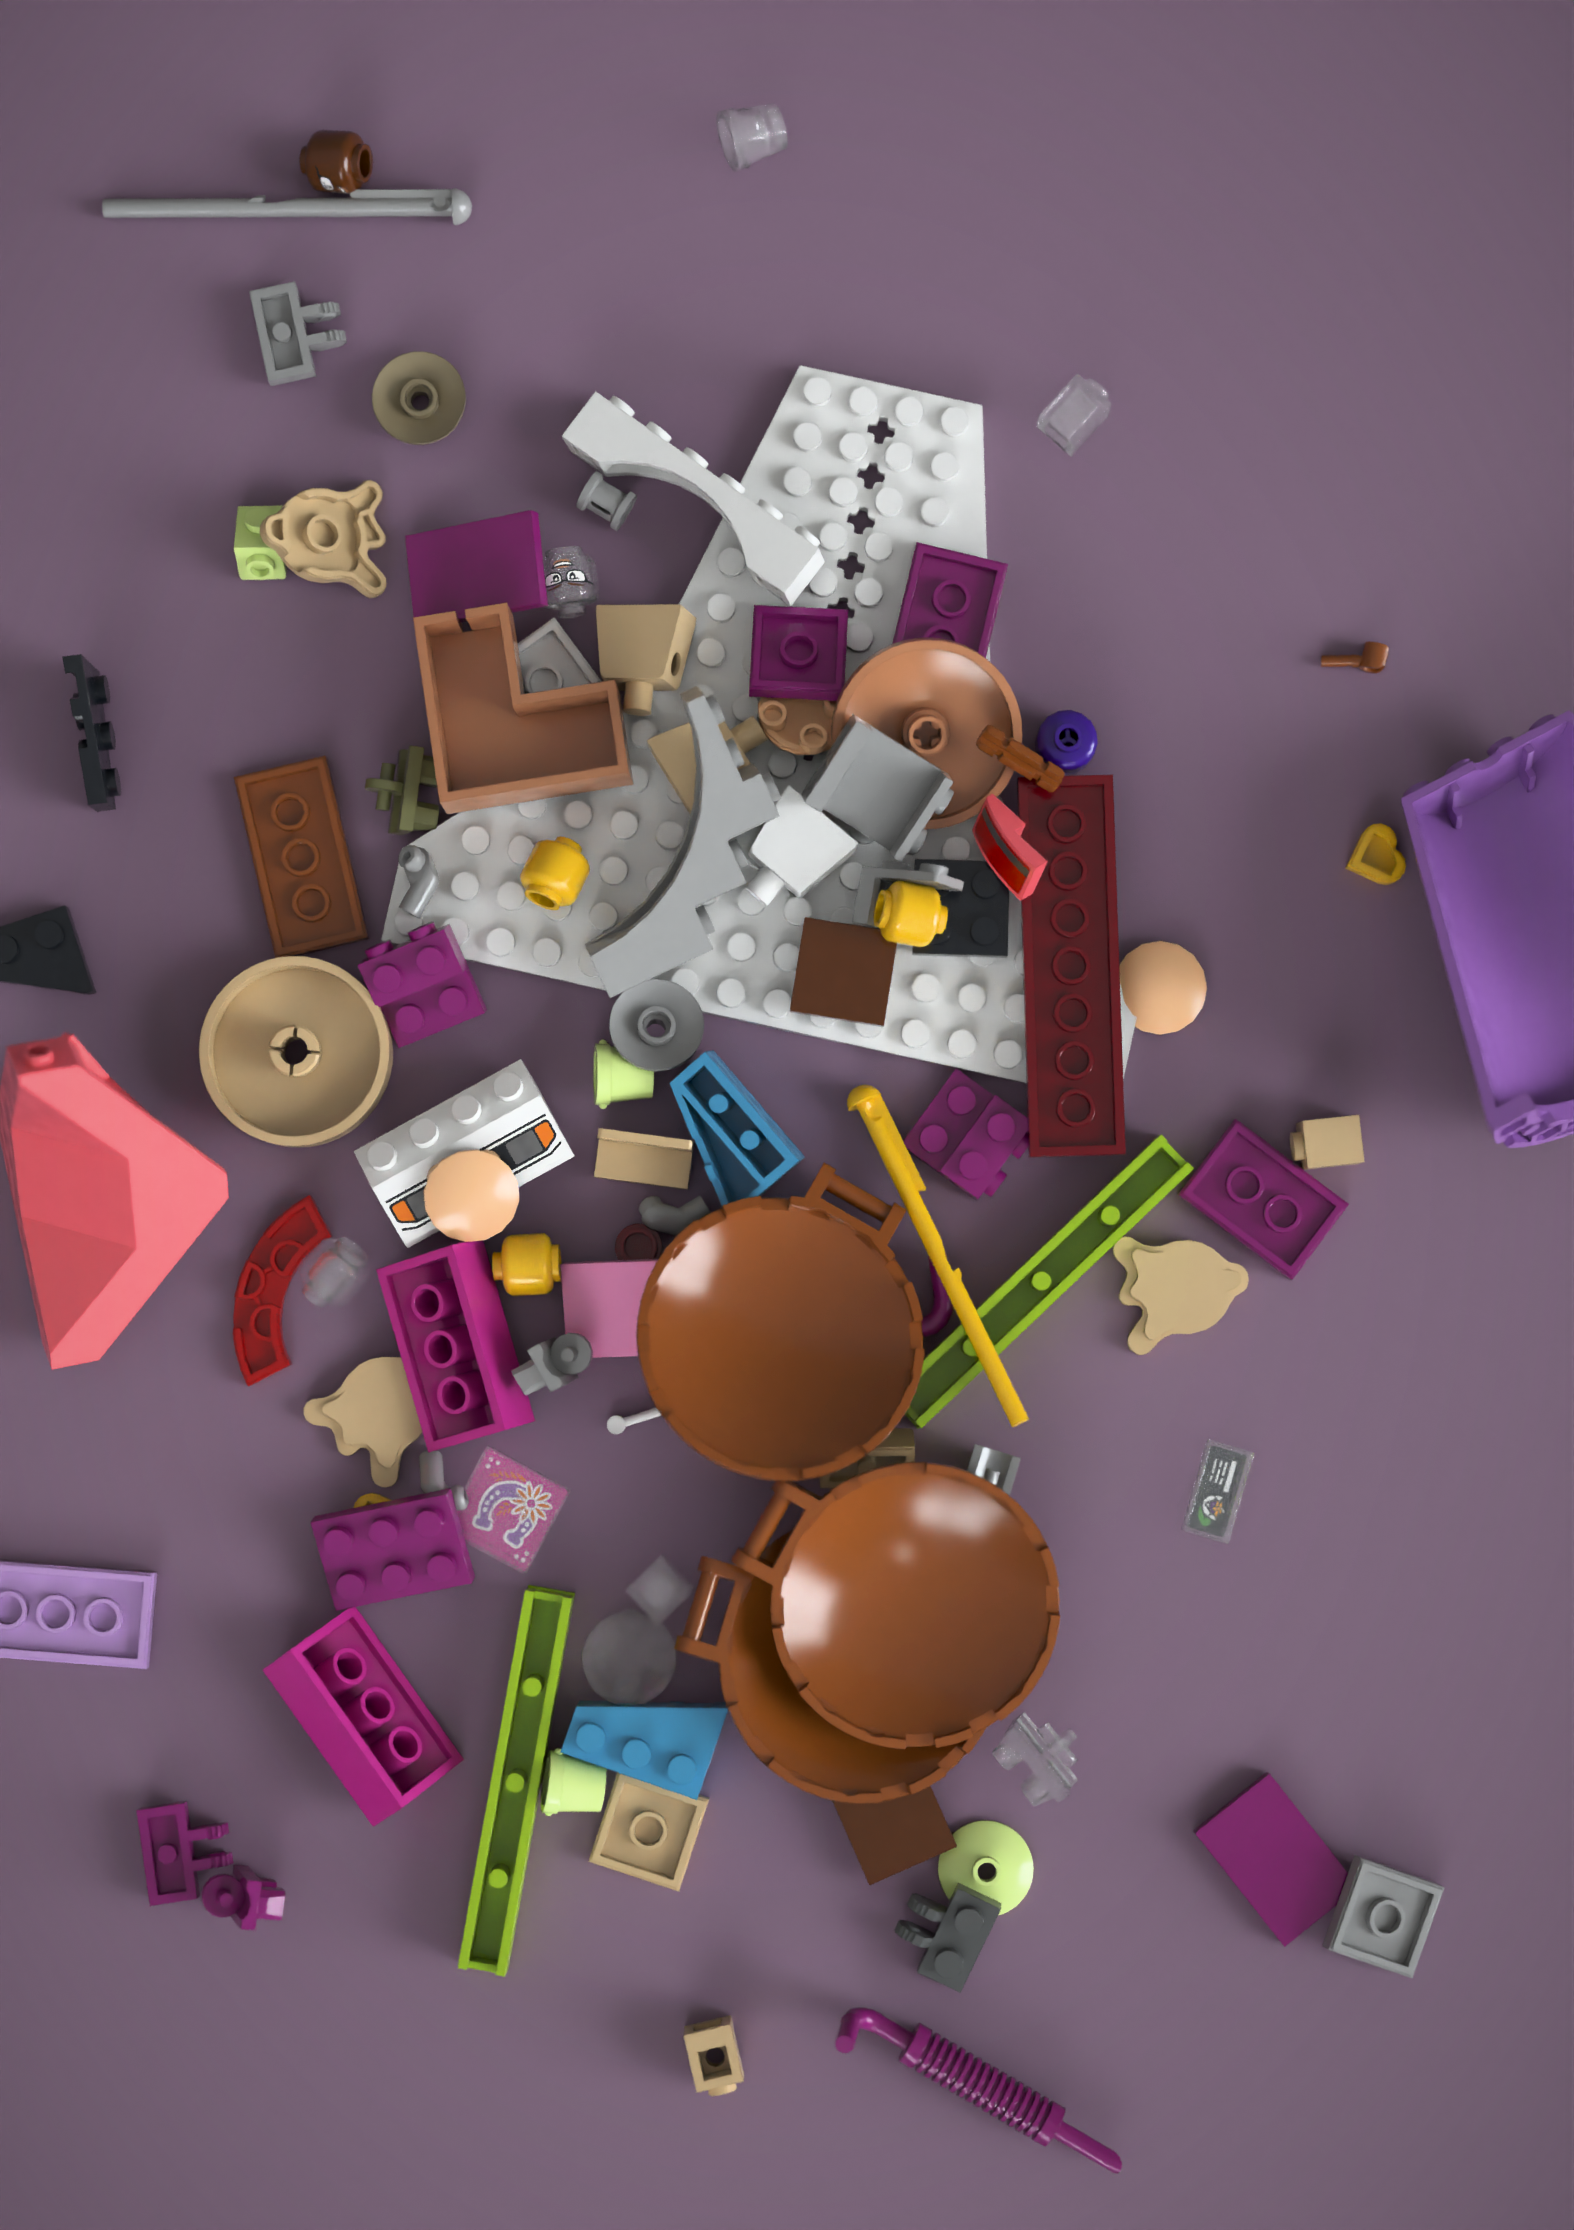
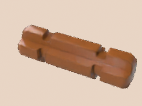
[976,725,1065,792]

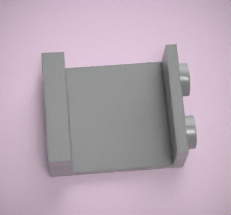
[801,714,954,862]

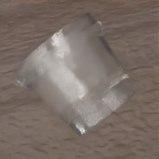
[716,103,788,171]

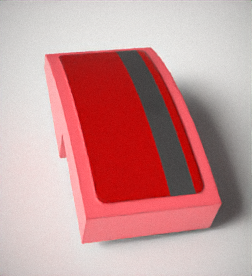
[972,794,1048,901]

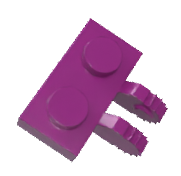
[136,1801,234,1906]

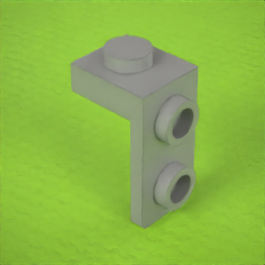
[852,860,964,929]

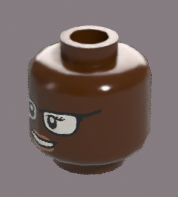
[299,130,373,194]

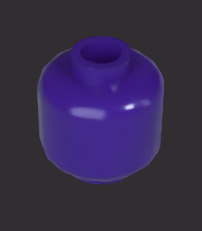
[1035,710,1098,775]

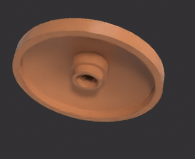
[831,637,1022,830]

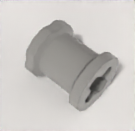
[576,471,637,531]

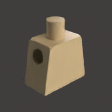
[596,604,696,716]
[647,716,767,814]

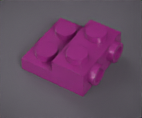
[357,922,487,1048]
[903,1068,1028,1201]

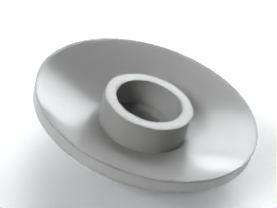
[609,979,704,1071]

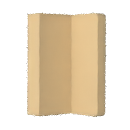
[594,1128,694,1190]

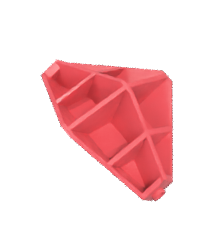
[0,1032,229,1370]

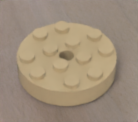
[199,956,393,1148]

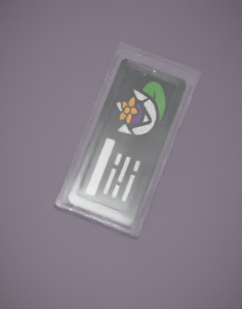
[1181,1439,1255,1544]

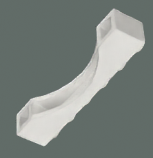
[562,391,825,607]

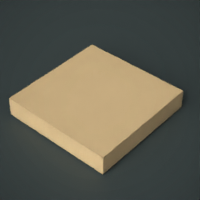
[588,1772,709,1891]

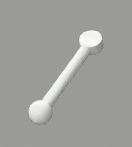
[607,1407,661,1434]

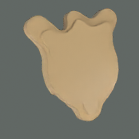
[260,480,387,598]
[1112,1237,1249,1355]
[304,1357,423,1488]

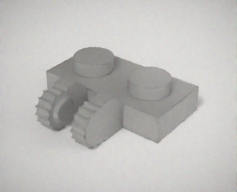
[249,281,347,386]

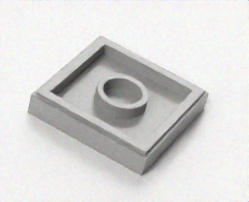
[1322,1855,1444,1978]

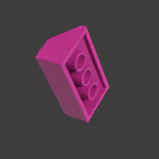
[376,1240,535,1453]
[263,1607,464,1827]

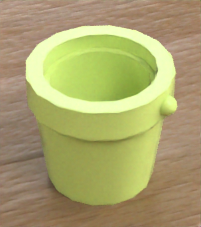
[593,1039,654,1109]
[541,1748,607,1816]

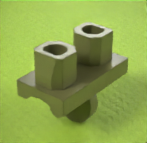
[365,745,439,836]

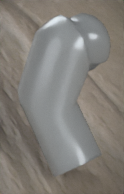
[398,845,439,918]
[639,1195,711,1236]
[419,1450,469,1511]

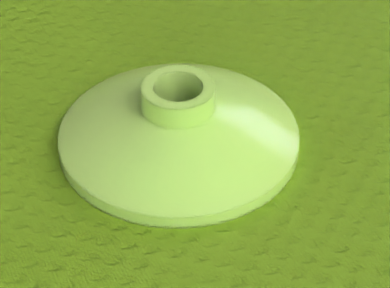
[938,1820,1033,1915]

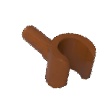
[1321,641,1389,674]

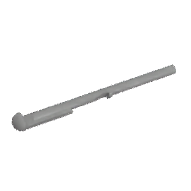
[102,188,472,225]

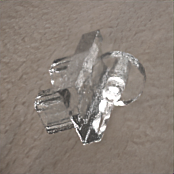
[992,1712,1078,1806]

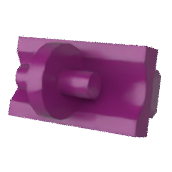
[201,1865,285,1930]

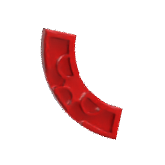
[233,1195,333,1387]

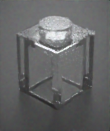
[1037,373,1112,456]
[625,1554,694,1625]

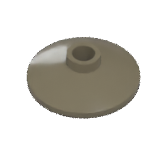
[372,351,466,445]

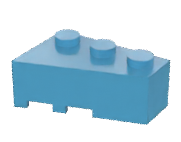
[670,1050,805,1206]
[561,1700,728,1800]

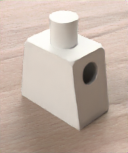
[745,785,858,906]

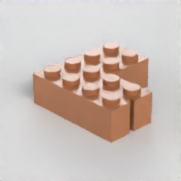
[413,603,634,814]

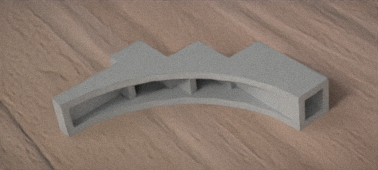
[585,686,781,998]

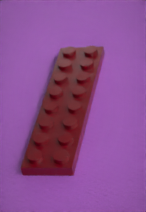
[1017,774,1126,1158]

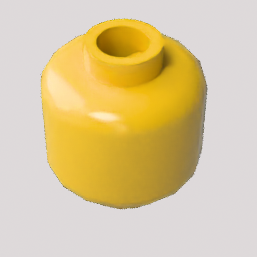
[520,836,590,910]
[874,881,948,947]
[492,1233,562,1296]

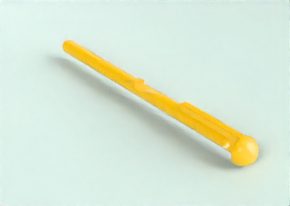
[847,1085,1029,1427]

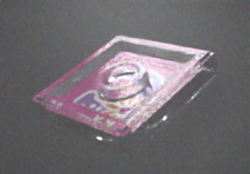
[457,1445,571,1575]

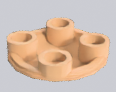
[758,697,837,755]
[1119,941,1207,1035]
[424,1149,519,1242]

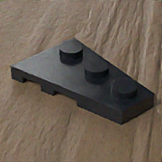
[62,654,121,812]

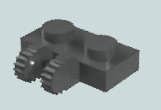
[894,1883,1001,1993]

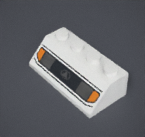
[354,1059,574,1248]

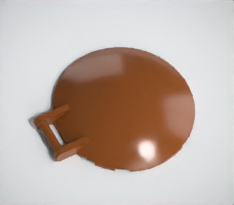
[636,1162,925,1481]
[731,1462,1060,1749]
[673,1529,986,1804]

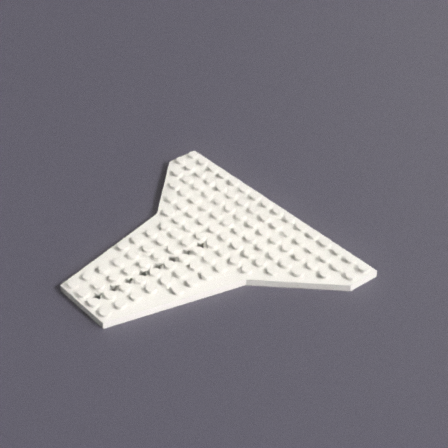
[381,365,1137,1084]

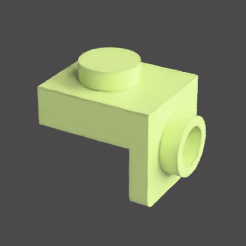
[234,505,287,580]

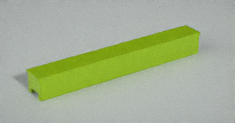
[904,1134,1194,1429]
[458,1585,575,1977]

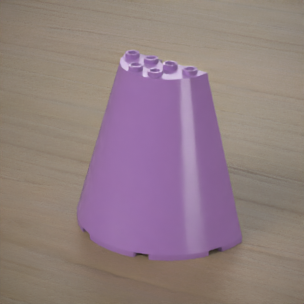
[1401,710,1574,1148]

